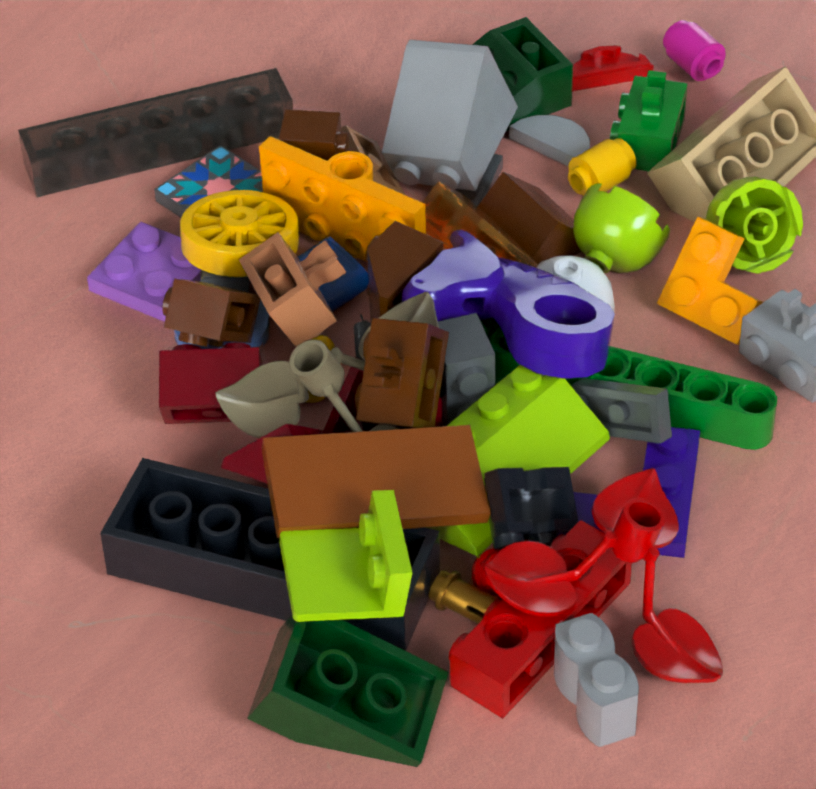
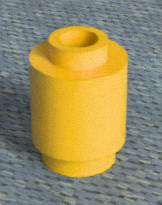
[568,138,636,196]

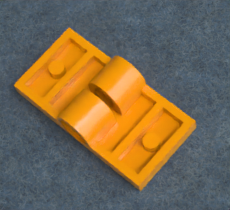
[259,136,426,263]

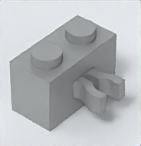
[739,289,816,403]

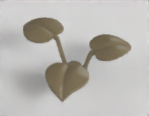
[216,292,439,438]

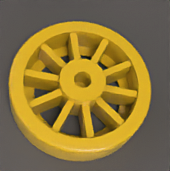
[180,190,299,277]

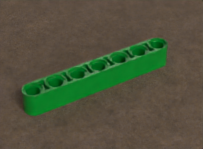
[480,318,777,450]

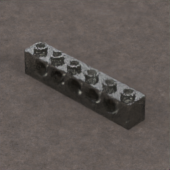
[18,68,293,197]

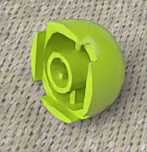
[705,176,803,274]
[573,183,670,273]

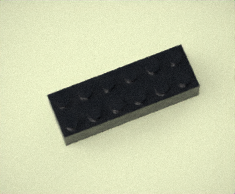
[100,458,440,651]

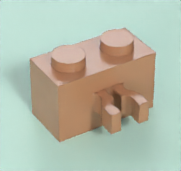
[239,232,346,347]

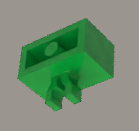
[610,70,688,171]

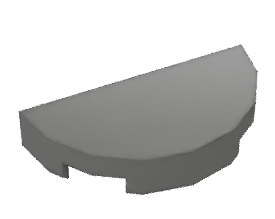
[509,115,590,166]

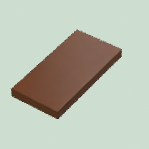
[261,425,491,538]

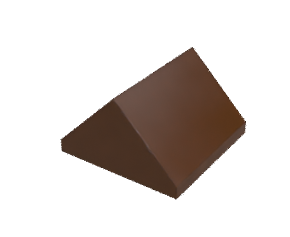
[465,172,582,267]

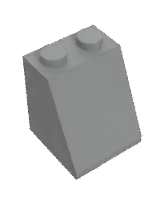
[382,40,518,191]

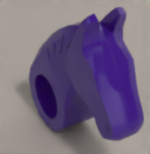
[402,229,615,379]

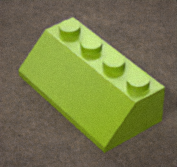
[425,365,610,556]

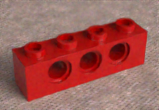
[448,520,632,719]

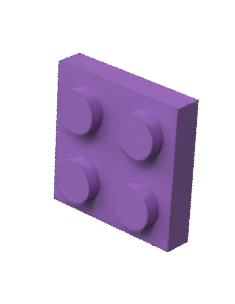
[87,222,201,322]

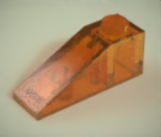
[422,181,539,268]

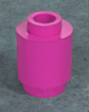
[663,20,726,81]

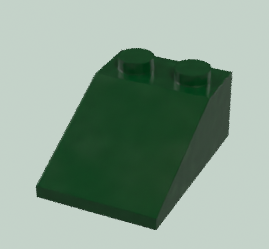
[247,615,449,767]

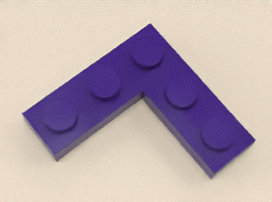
[559,427,700,558]

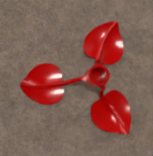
[483,468,723,683]

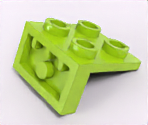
[279,490,412,622]

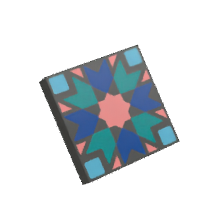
[154,145,263,218]

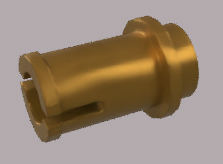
[429,570,501,624]

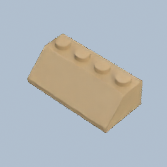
[647,66,816,222]

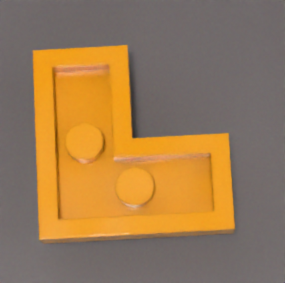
[656,216,763,345]

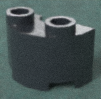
[484,467,578,550]

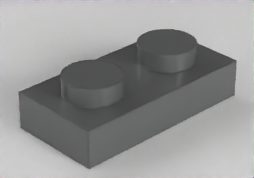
[572,378,672,444]

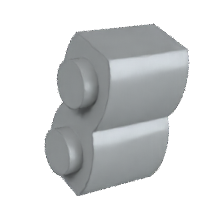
[554,613,639,747]

